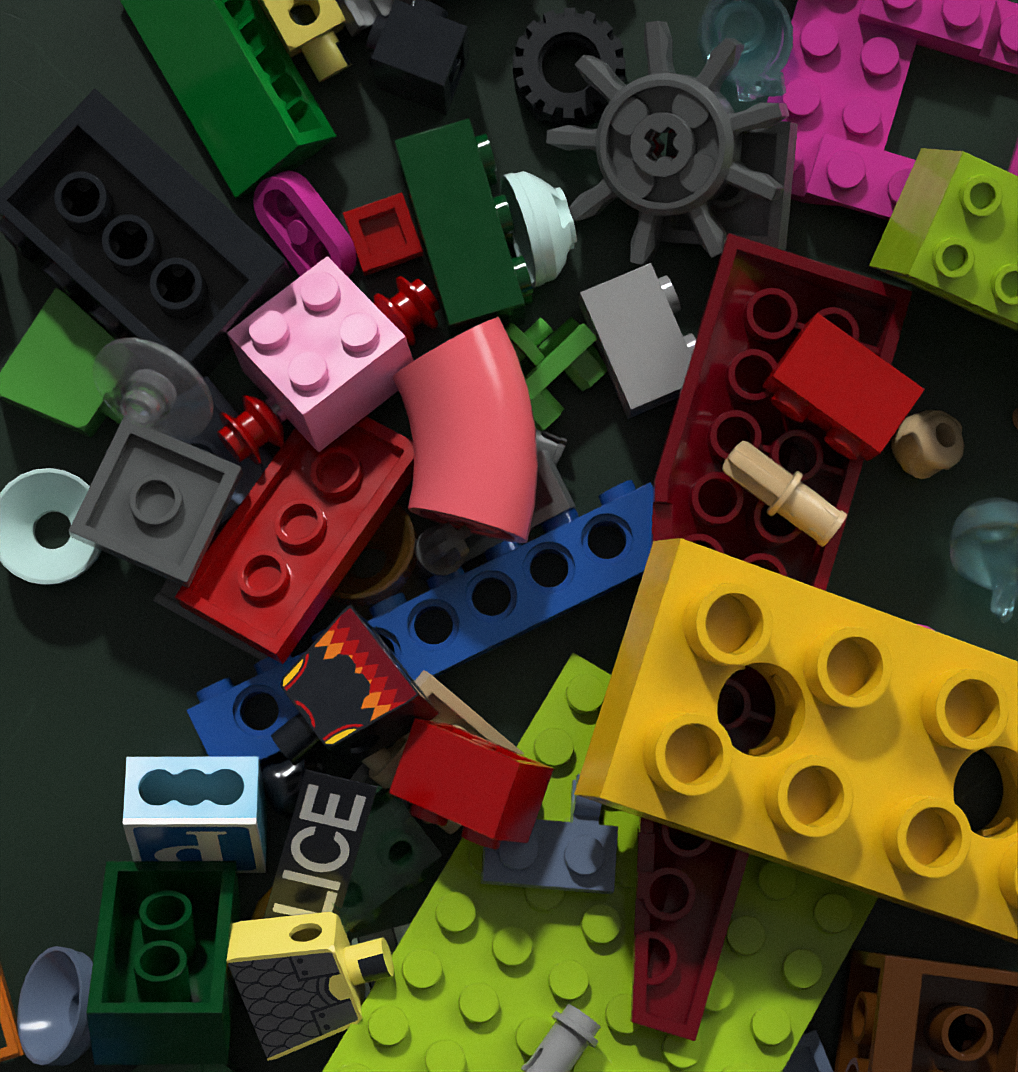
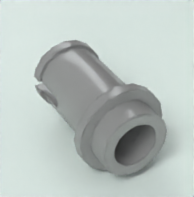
[521,1004,601,1072]

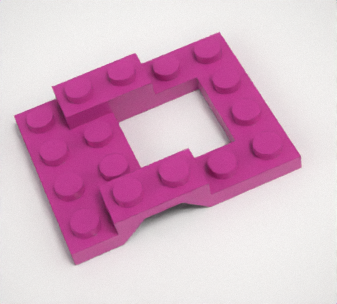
[767,0,1018,221]

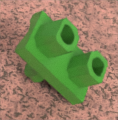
[504,317,608,431]

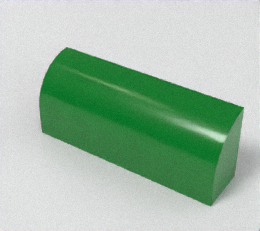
[120,0,336,198]

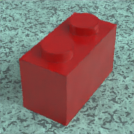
[762,313,925,461]
[389,718,554,849]

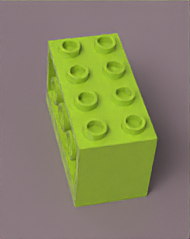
[869,148,1018,333]

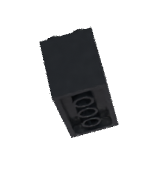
[0,88,294,390]

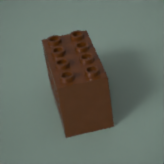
[834,949,1018,1072]

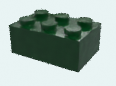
[395,118,533,339]
[86,861,241,1065]

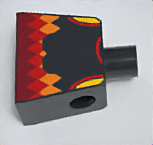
[271,605,440,766]

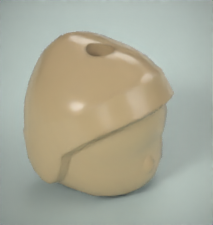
[891,410,964,479]

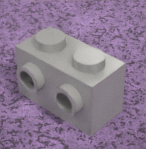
[578,263,696,419]

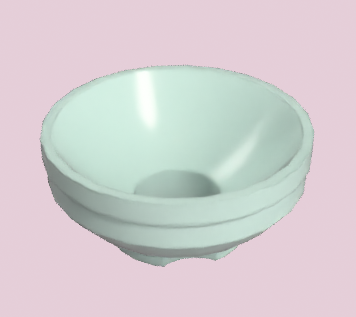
[500,171,577,288]
[0,468,101,585]

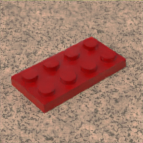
[175,416,414,664]

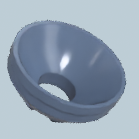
[17,946,93,1066]

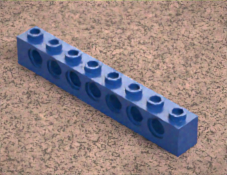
[187,480,654,764]

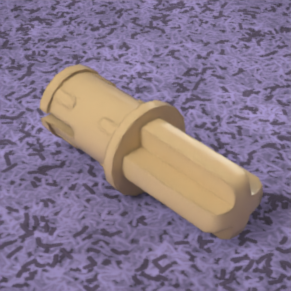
[722,441,847,547]

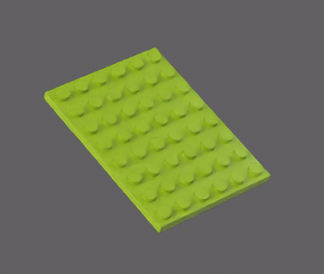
[322,653,878,1072]

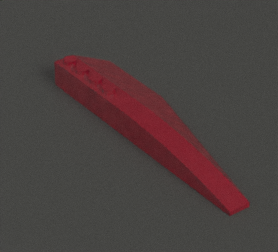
[630,233,913,1041]

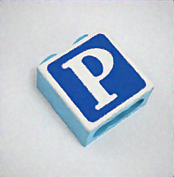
[123,757,268,873]

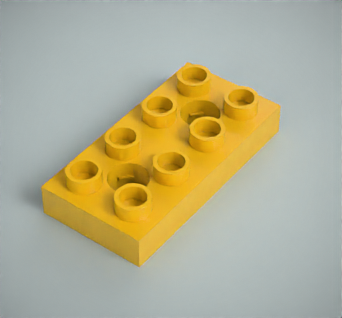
[574,538,1018,945]

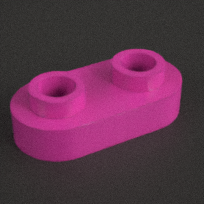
[253,170,357,277]

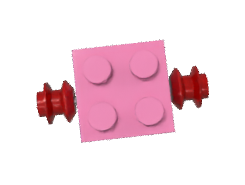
[217,256,440,465]

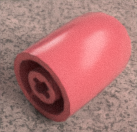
[392,317,538,543]

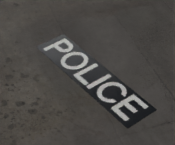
[239,769,378,1006]

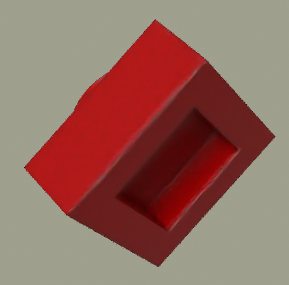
[343,192,424,276]

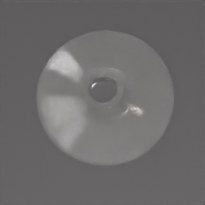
[93,338,214,441]

